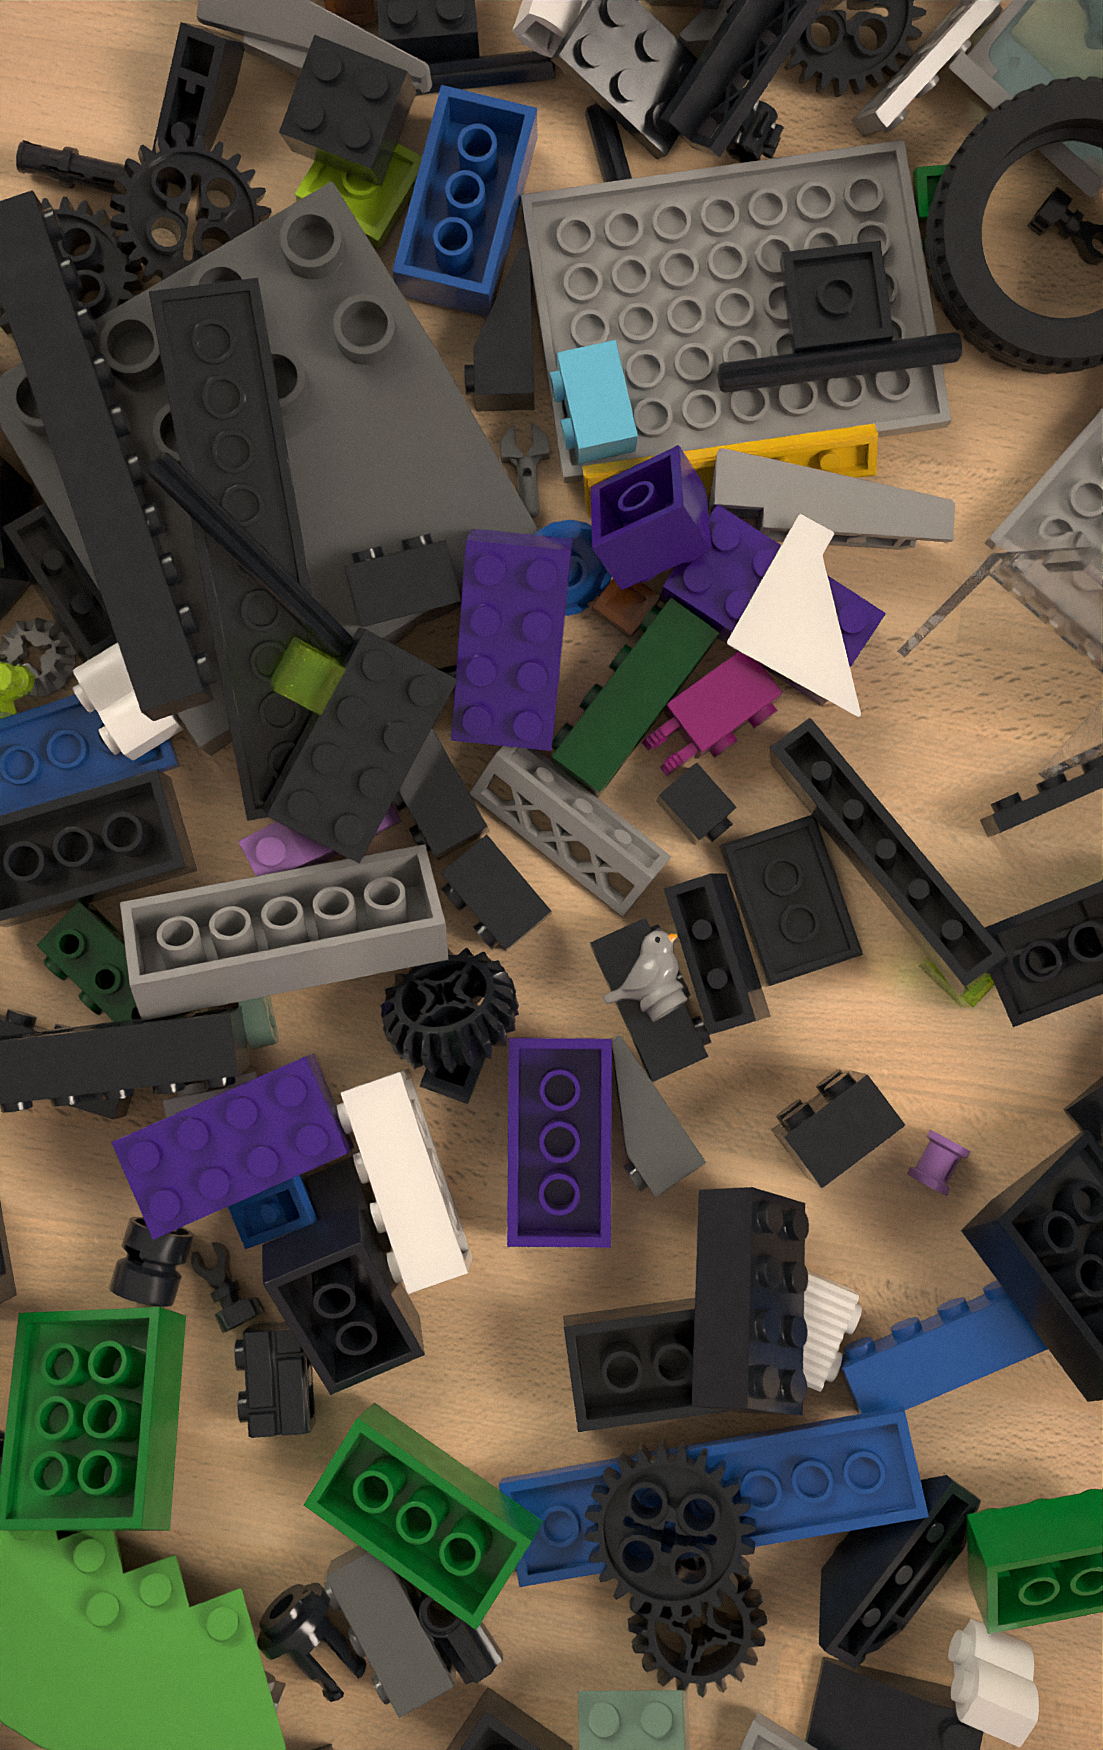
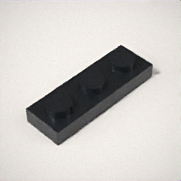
[980,755,1103,837]

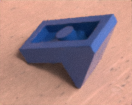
[228,1174,318,1249]

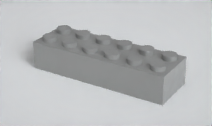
[120,844,448,1021]

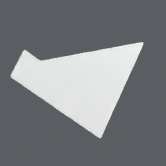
[727,514,861,717]

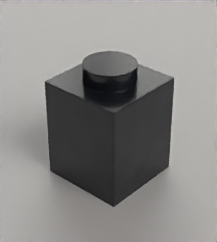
[656,762,737,844]

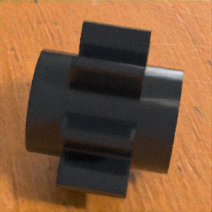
[726,100,784,163]

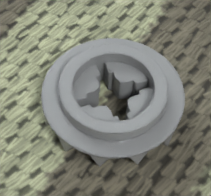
[0,617,76,697]

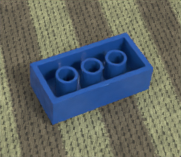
[392,85,538,317]

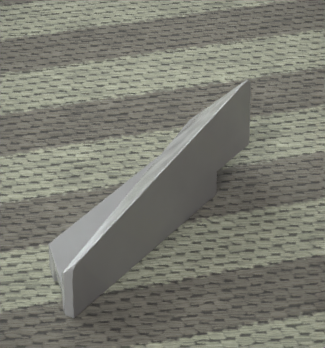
[196,0,432,94]

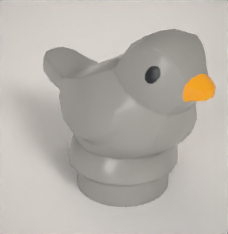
[603,931,687,1022]

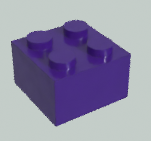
[591,445,712,590]

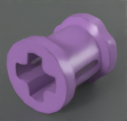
[907,1130,971,1196]

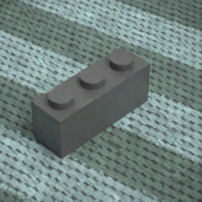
[324,1545,457,1718]

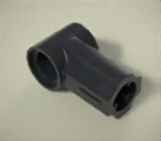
[419,1591,503,1684]

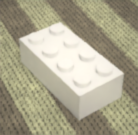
[337,1068,473,1294]

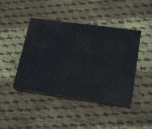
[719,815,863,986]

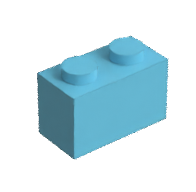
[549,340,638,464]

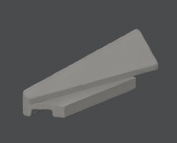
[708,448,955,550]

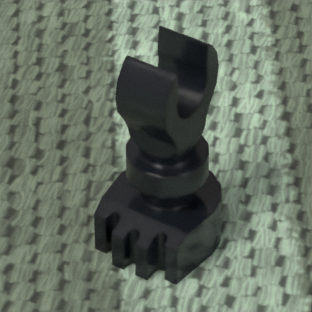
[1027,187,1103,265]
[191,1242,265,1334]

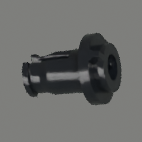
[257,1583,367,1702]

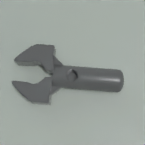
[500,423,550,518]

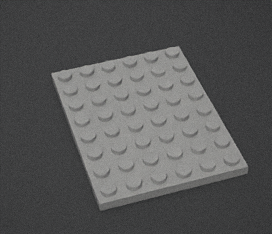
[521,140,951,483]

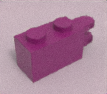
[641,651,783,776]

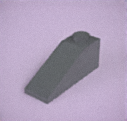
[612,1034,706,1197]

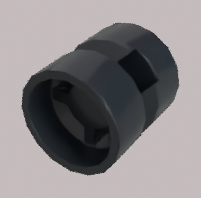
[109,1217,194,1307]

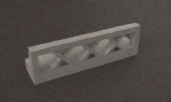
[469,746,671,916]

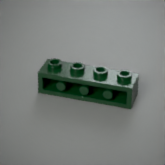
[37,901,201,1085]

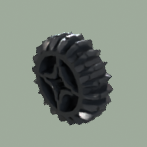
[380,948,519,1074]
[628,1557,767,1698]

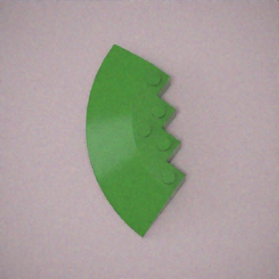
[0,1531,286,1750]

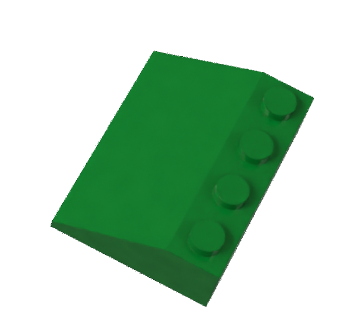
[0,1307,186,1531]

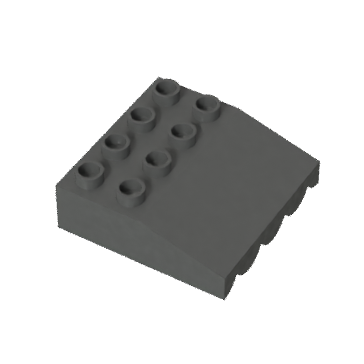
[0,181,539,756]

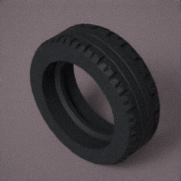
[925,76,1103,374]

